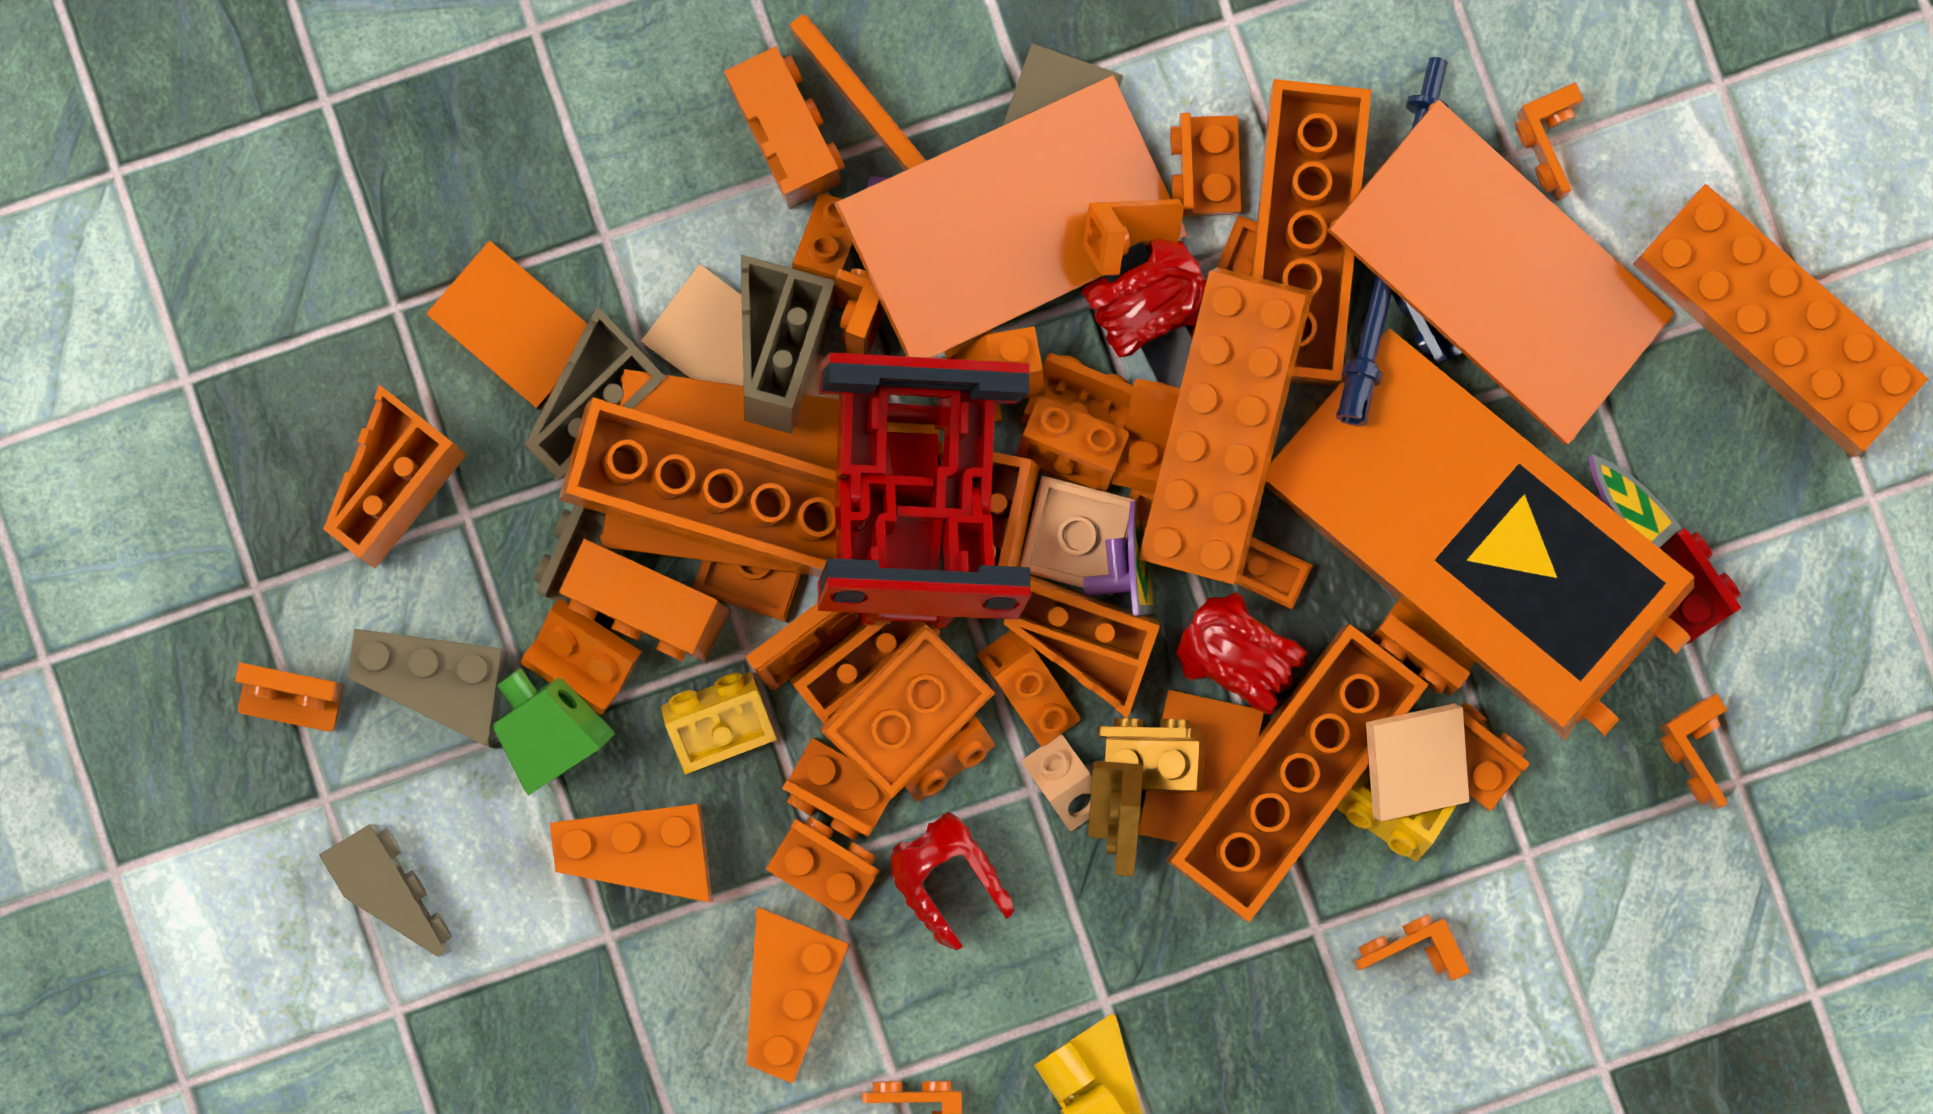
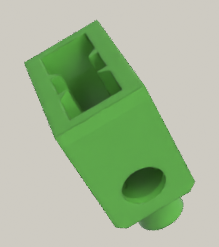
[493,668,615,796]

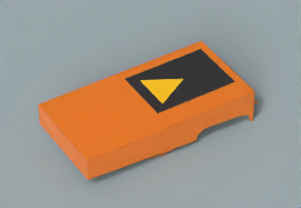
[1265,328,1694,741]

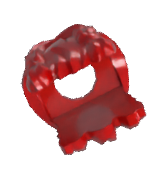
[1081,238,1207,358]
[1176,592,1308,715]
[890,812,1015,951]

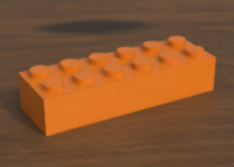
[1250,79,1372,388]
[1633,183,1929,458]
[1138,267,1313,585]
[558,397,837,578]
[1165,624,1429,922]

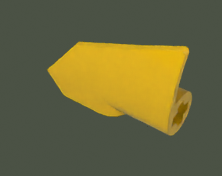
[1034,1014,1143,1114]

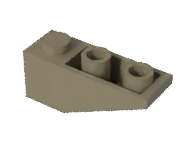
[319,824,452,957]

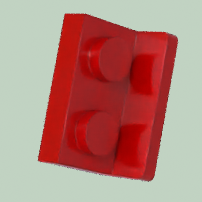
[1660,528,1742,645]

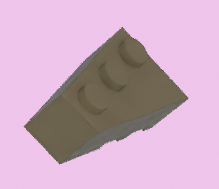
[741,254,835,434]
[523,306,666,481]
[347,629,508,749]

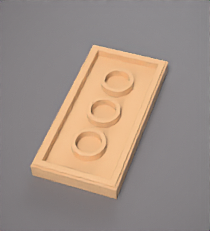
[641,264,839,399]

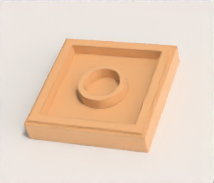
[1019,476,1138,595]
[1366,703,1469,821]

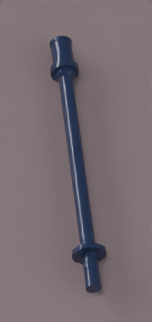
[1335,57,1449,426]

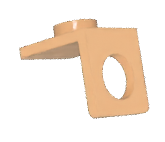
[1022,735,1092,831]

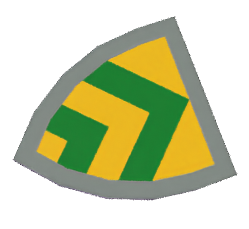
[1588,454,1681,548]
[1083,501,1156,616]

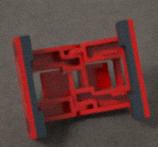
[817,352,1031,628]

